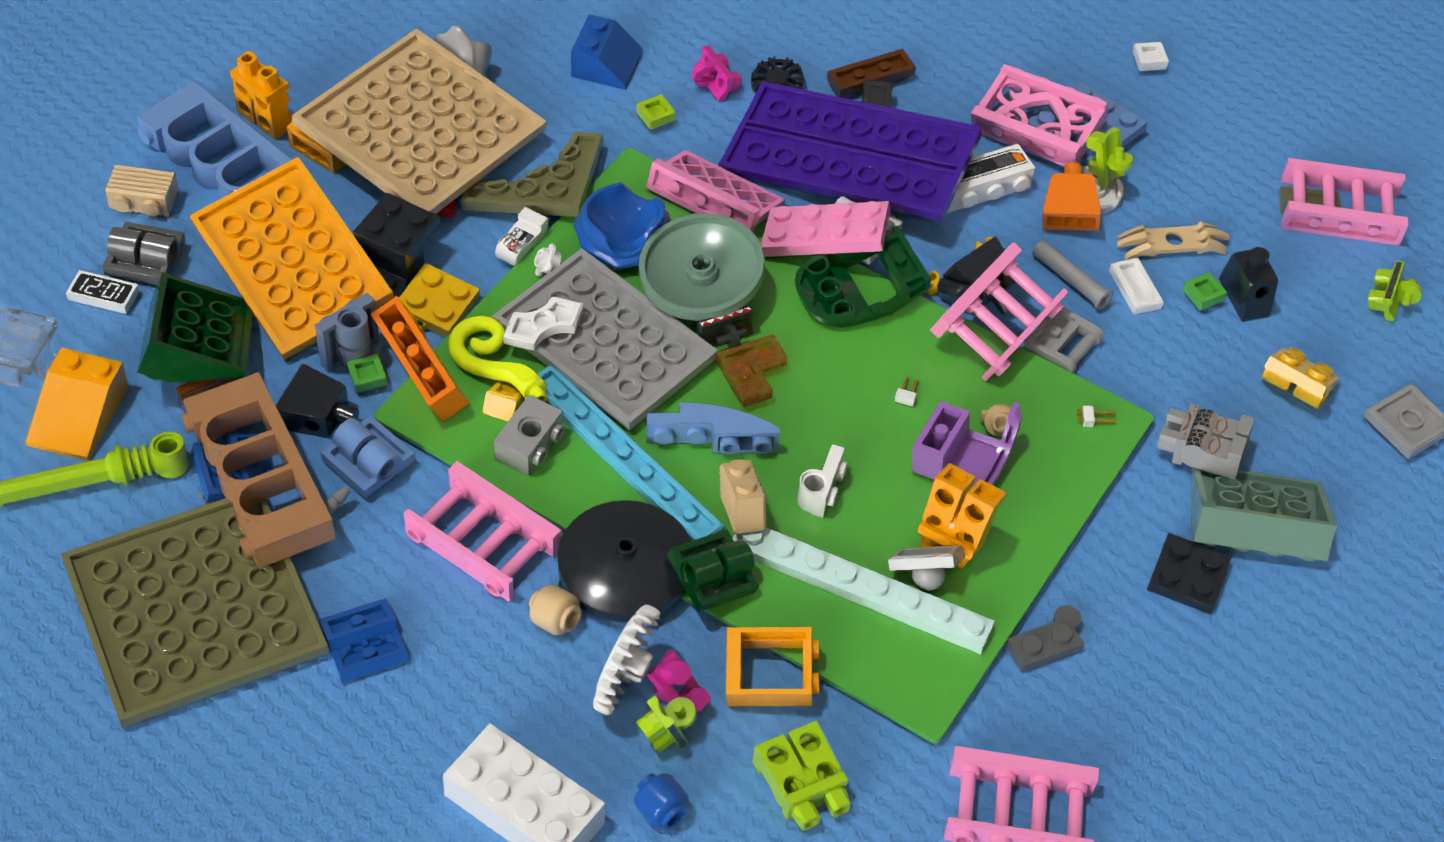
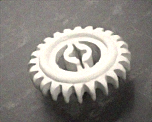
[593,605,660,715]

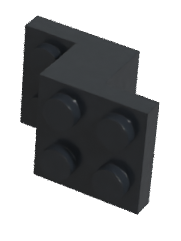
[352,192,440,305]

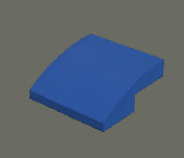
[191,431,273,503]
[319,598,410,683]

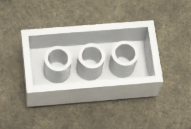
[443,724,605,842]

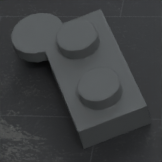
[1006,605,1084,673]

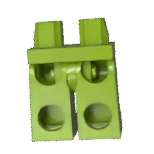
[752,720,851,831]

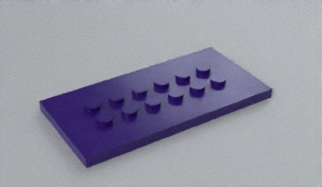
[719,81,982,222]

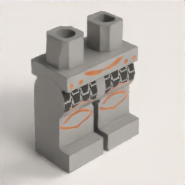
[1157,403,1254,480]

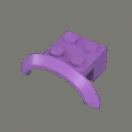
[912,401,1022,487]

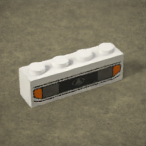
[926,144,1035,219]

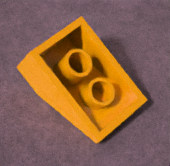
[25,347,129,461]

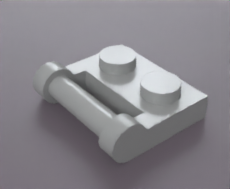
[1024,307,1104,373]

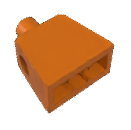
[1042,162,1101,231]

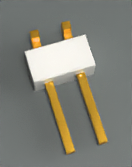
[1076,406,1116,427]

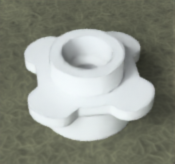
[534,244,561,277]

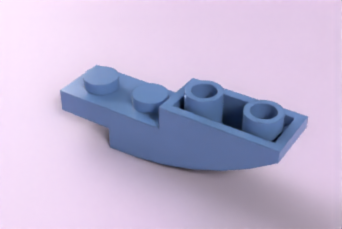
[646,402,780,455]

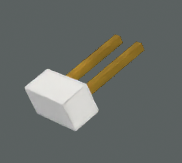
[894,376,918,407]

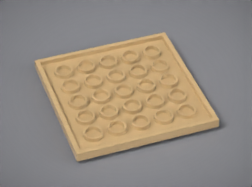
[292,28,547,214]

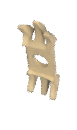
[1117,221,1230,260]

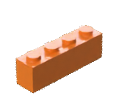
[371,296,470,422]

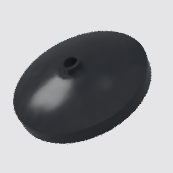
[557,500,691,622]

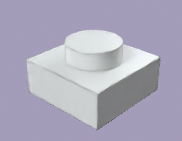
[1132,42,1169,71]

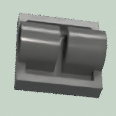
[102,221,186,285]

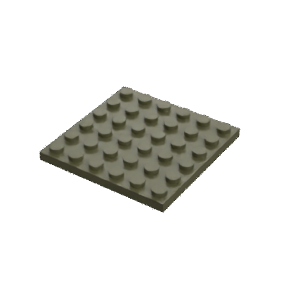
[61,498,329,728]

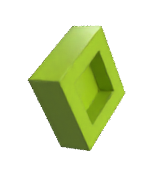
[636,94,676,130]

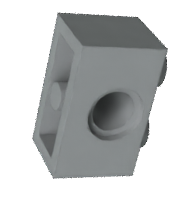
[494,395,565,476]

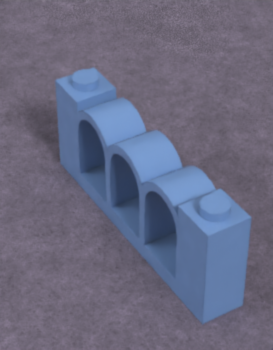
[137,81,292,199]

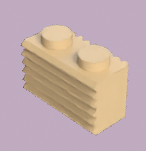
[105,165,179,217]
[719,460,766,534]

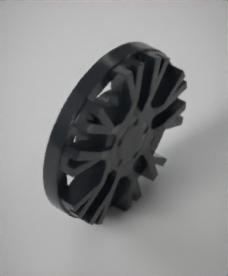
[751,56,804,94]

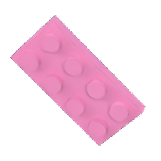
[761,201,891,257]

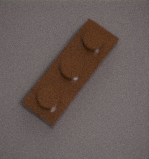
[827,49,916,97]

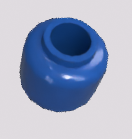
[634,773,689,829]

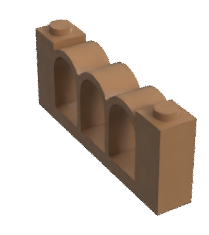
[181,372,336,569]

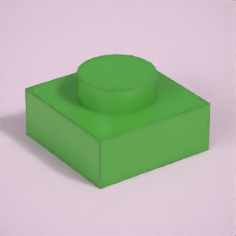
[1182,272,1227,311]
[347,354,387,393]

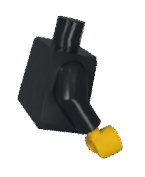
[924,236,1016,315]

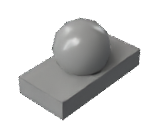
[888,545,965,591]

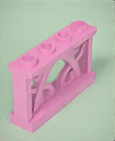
[971,64,1108,166]

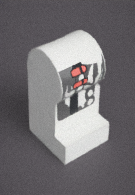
[495,207,548,266]

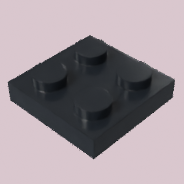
[1147,532,1232,615]

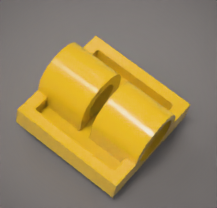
[1262,347,1340,409]

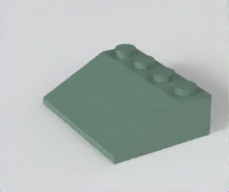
[1191,467,1337,562]

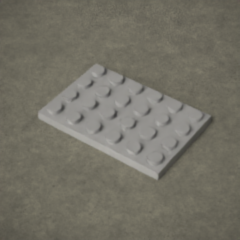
[492,248,718,431]

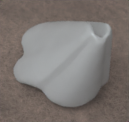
[433,26,492,77]

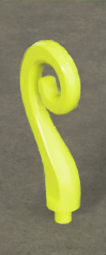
[448,316,548,402]

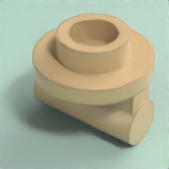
[980,404,1011,436]

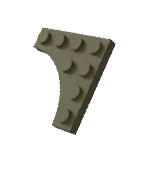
[460,132,604,217]

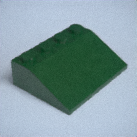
[137,272,253,383]

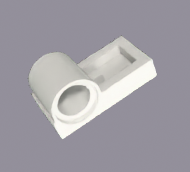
[797,444,848,518]

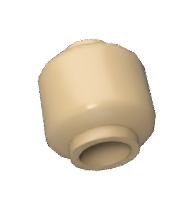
[529,585,582,635]

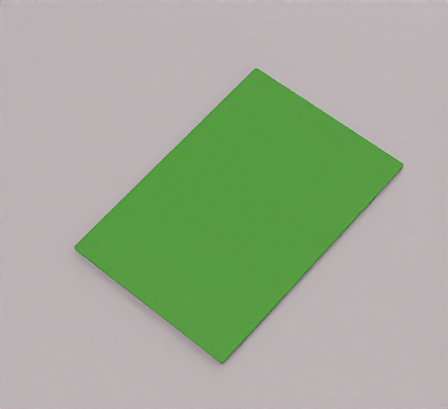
[374,148,1154,744]

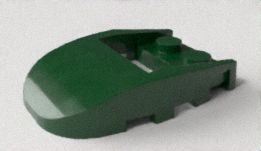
[795,226,931,328]

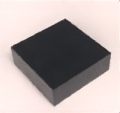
[862,79,893,108]

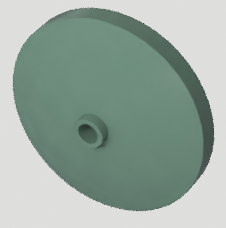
[639,213,765,321]

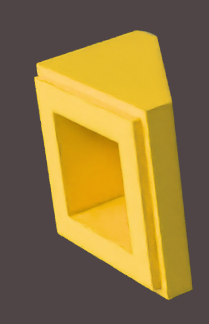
[483,381,525,421]

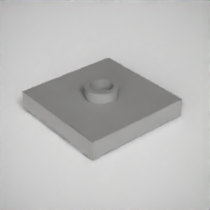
[1364,383,1444,459]

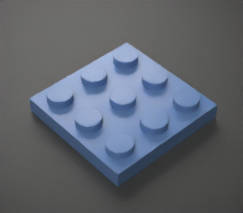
[1028,80,1148,166]

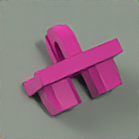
[691,46,742,101]
[646,650,711,712]

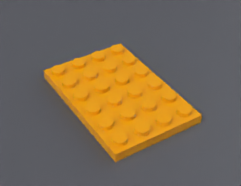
[190,157,394,360]

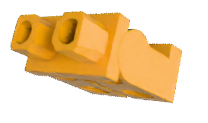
[230,51,293,140]
[917,463,1007,568]

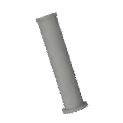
[1032,240,1114,310]

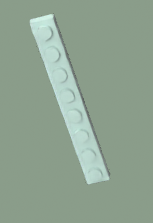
[733,527,995,655]

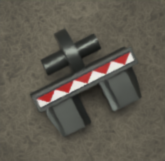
[695,305,753,351]

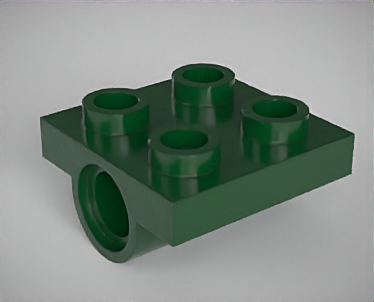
[666,529,759,612]

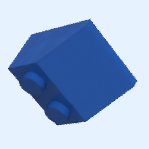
[571,14,642,90]

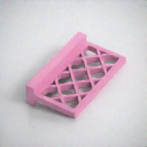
[646,150,785,233]

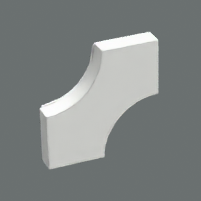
[503,297,583,351]

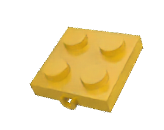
[399,263,480,338]

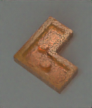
[716,334,787,407]

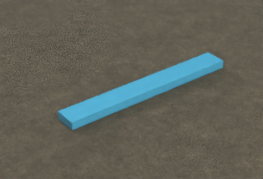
[538,365,725,541]

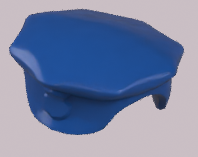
[573,182,671,270]

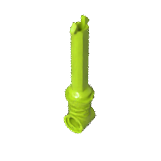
[0,431,189,507]

